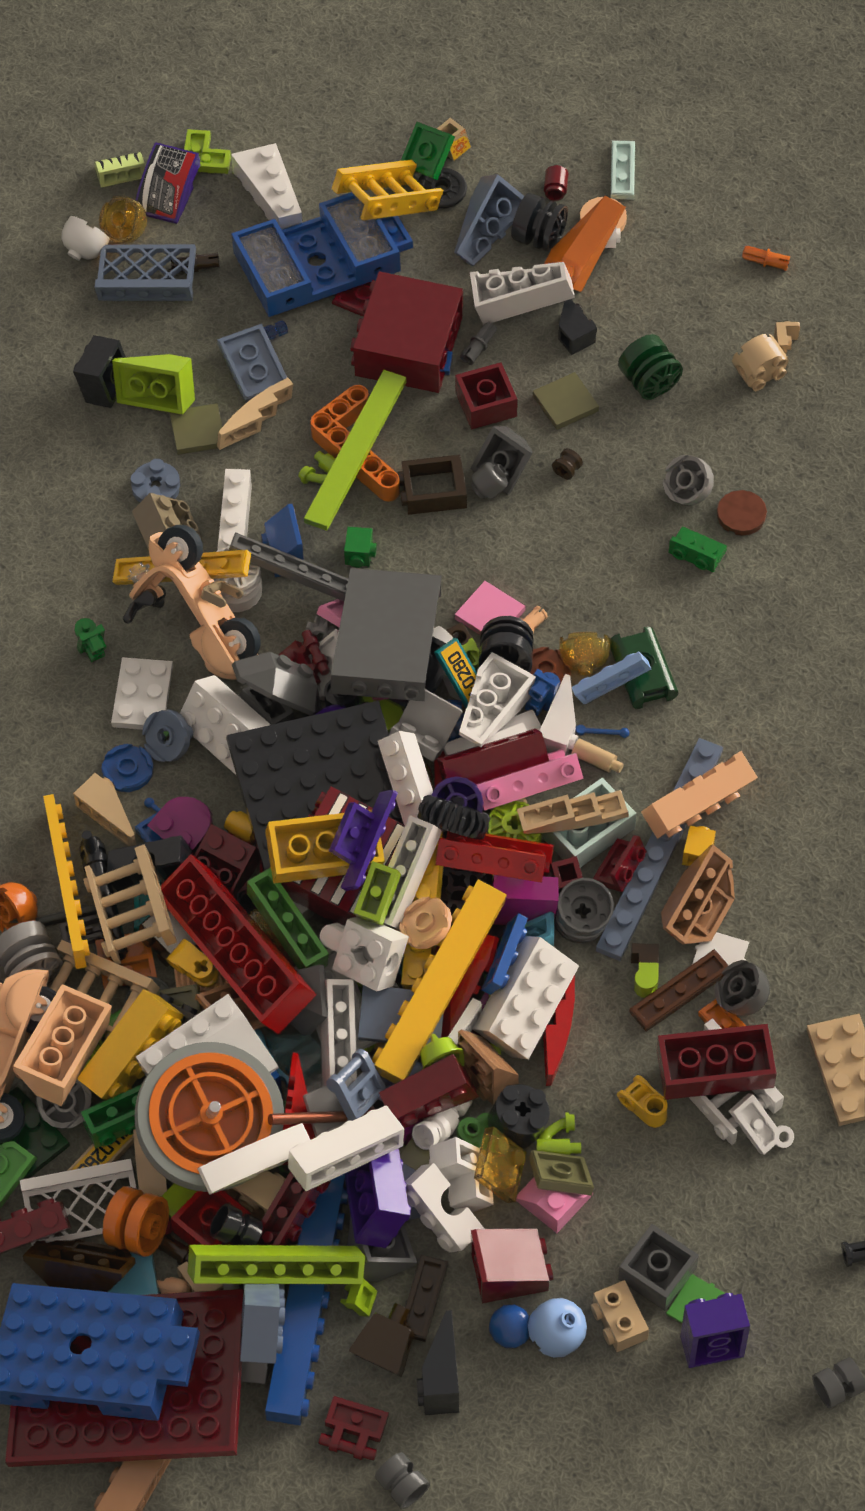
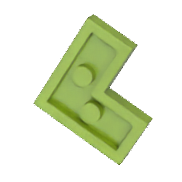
[184,129,231,174]

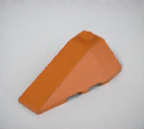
[544,196,626,292]

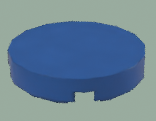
[101,744,154,792]

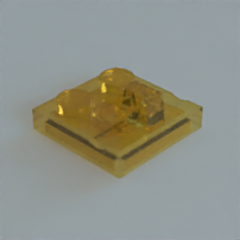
[474,1127,527,1203]

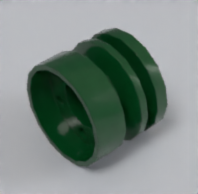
[618,334,683,400]

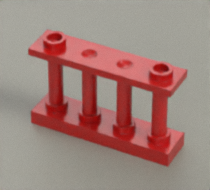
[435,831,554,883]

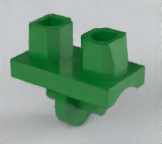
[74,618,107,663]

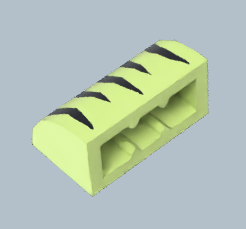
[95,152,145,187]

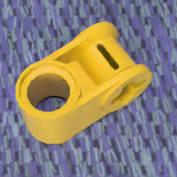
[166,939,219,987]
[617,1075,668,1128]

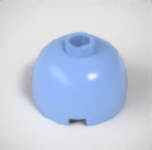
[528,1298,587,1358]

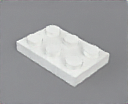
[111,657,173,730]

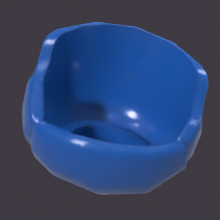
[489,1304,530,1348]

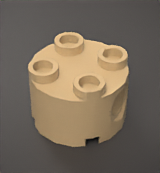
[732,334,789,392]

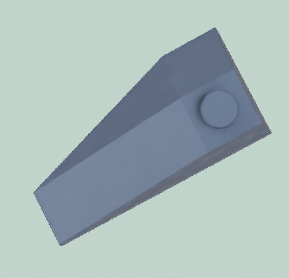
[454,174,524,266]

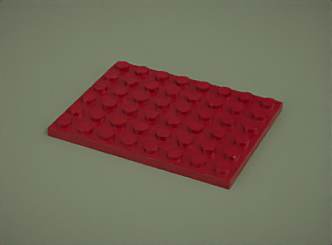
[5,1289,244,1467]

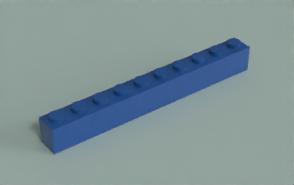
[265,1173,348,1426]

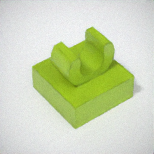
[340,1278,378,1317]

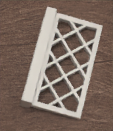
[20,1159,136,1245]

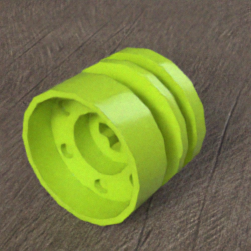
[486,801,542,843]

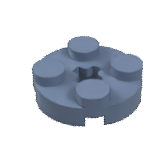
[131,459,180,502]
[142,709,193,762]

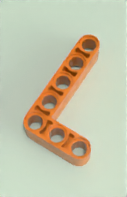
[310,385,400,502]

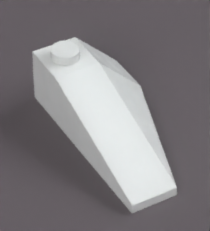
[459,652,536,747]

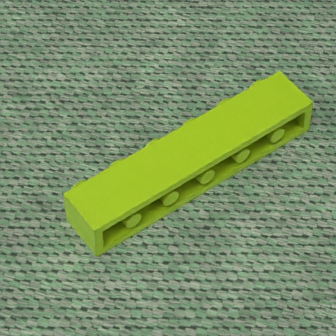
[187,1245,365,1284]

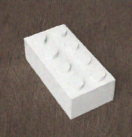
[180,675,271,775]
[472,936,579,1060]

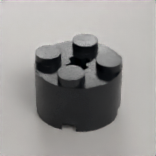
[488,1084,550,1149]

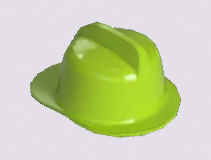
[420,1033,465,1069]

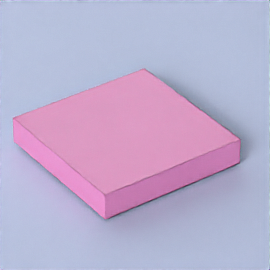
[455,581,525,635]

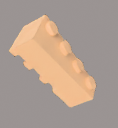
[641,751,758,839]

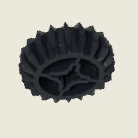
[417,795,490,840]

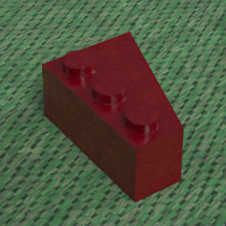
[379,1054,479,1128]

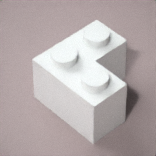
[429,1137,494,1212]

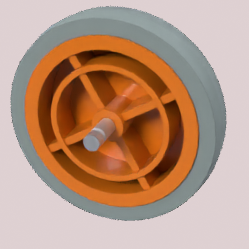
[135,1042,284,1192]

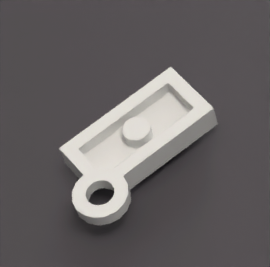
[729,1093,794,1155]

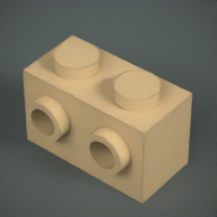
[590,1280,649,1352]

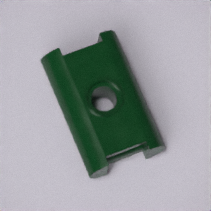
[608,627,679,709]

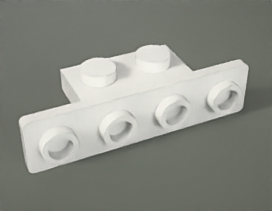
[443,710,541,756]

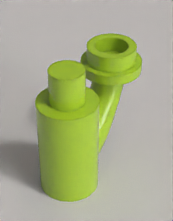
[298,451,336,484]
[536,1112,581,1155]

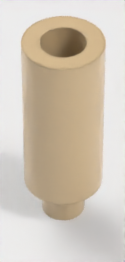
[572,738,624,773]

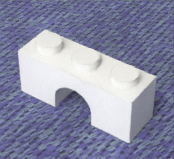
[405,1163,484,1252]

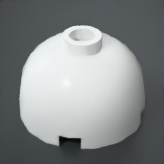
[61,216,110,261]

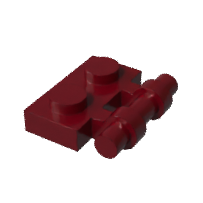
[279,630,330,685]
[318,1396,389,1461]

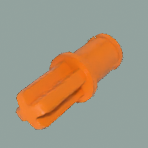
[742,246,791,271]

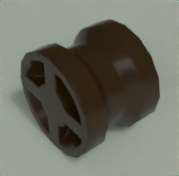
[552,448,583,480]

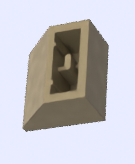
[132,493,202,550]

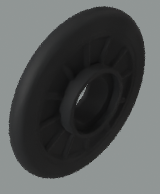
[417,168,467,208]

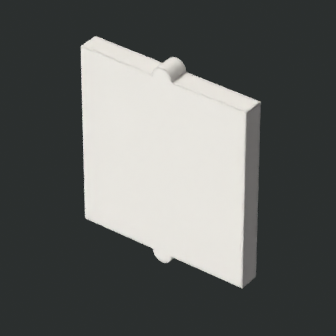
[692,931,749,965]

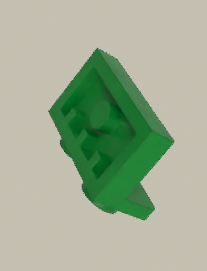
[668,526,727,572]

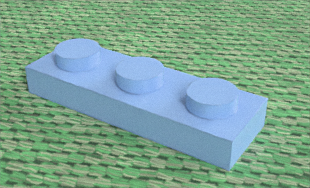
[572,651,651,704]

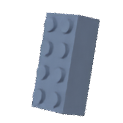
[240,1284,285,1364]

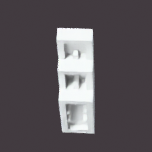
[198,1123,310,1195]

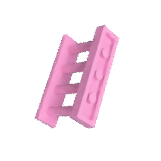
[477,749,584,811]

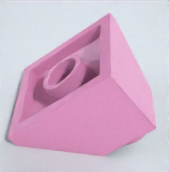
[514,1177,593,1233]

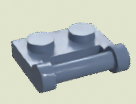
[326,1049,386,1121]

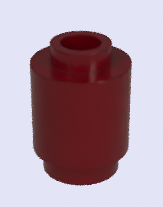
[544,165,569,201]

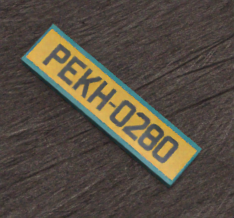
[434,638,477,708]

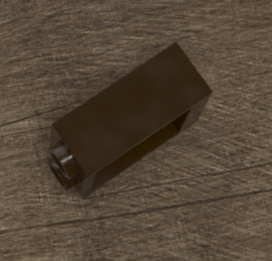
[397,455,467,515]

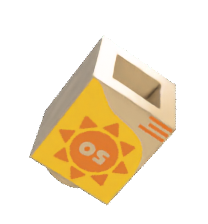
[437,118,471,161]

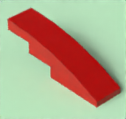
[543,975,575,1086]

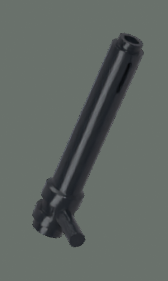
[79,830,128,961]

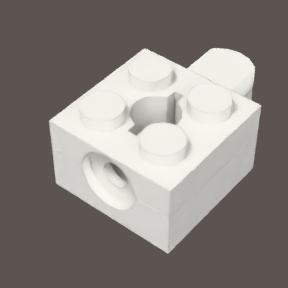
[320,917,409,991]

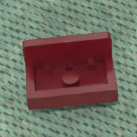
[593,835,647,892]

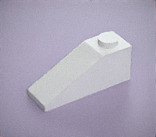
[540,674,578,756]

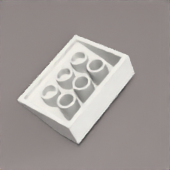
[136,994,279,1076]

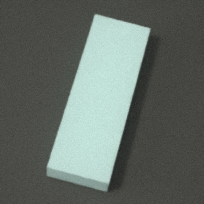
[611,141,635,200]

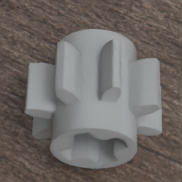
[305,616,337,642]

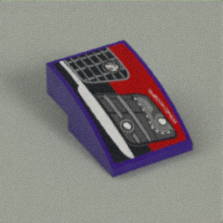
[133,142,201,224]

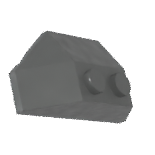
[232,652,322,716]

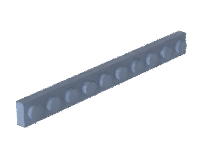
[596,738,723,961]

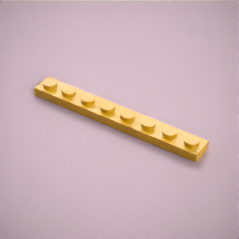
[43,794,90,969]

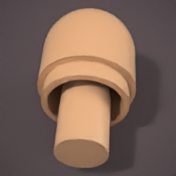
[157,1277,191,1294]

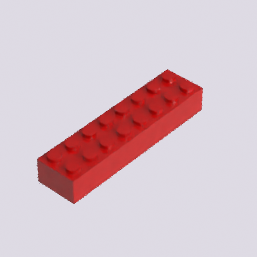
[160,854,317,1034]

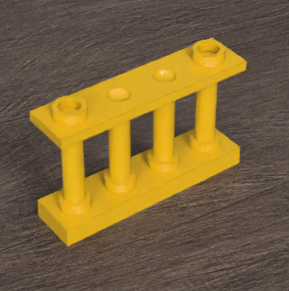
[332,160,443,220]

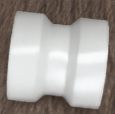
[412,1114,451,1150]

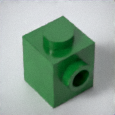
[344,527,377,568]

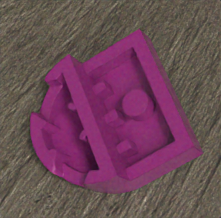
[147,797,213,855]

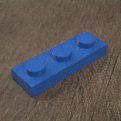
[482,913,528,995]

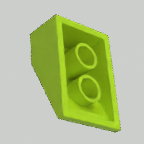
[112,354,195,415]

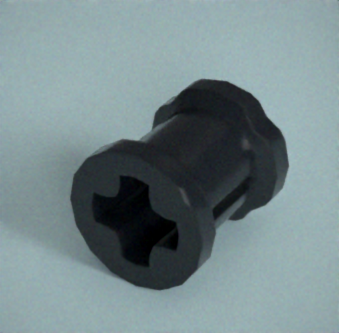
[841,1240,865,1267]

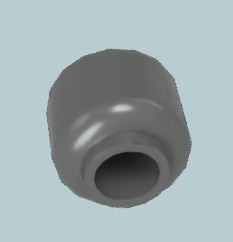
[471,462,508,499]

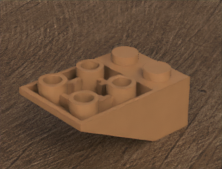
[457,1029,519,1105]

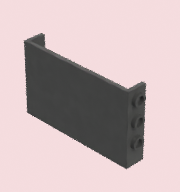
[331,568,442,701]

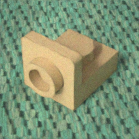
[774,321,800,355]

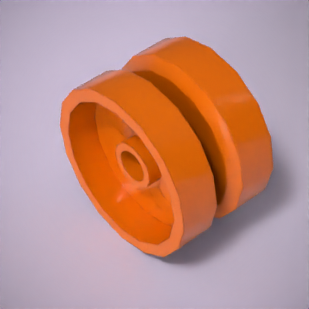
[103,1186,169,1257]

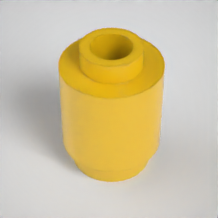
[224,811,255,845]

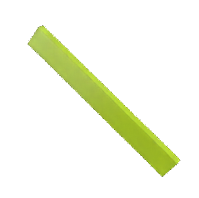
[304,370,406,531]

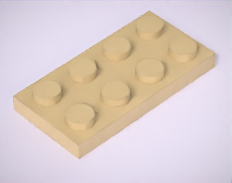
[806,1014,865,1126]

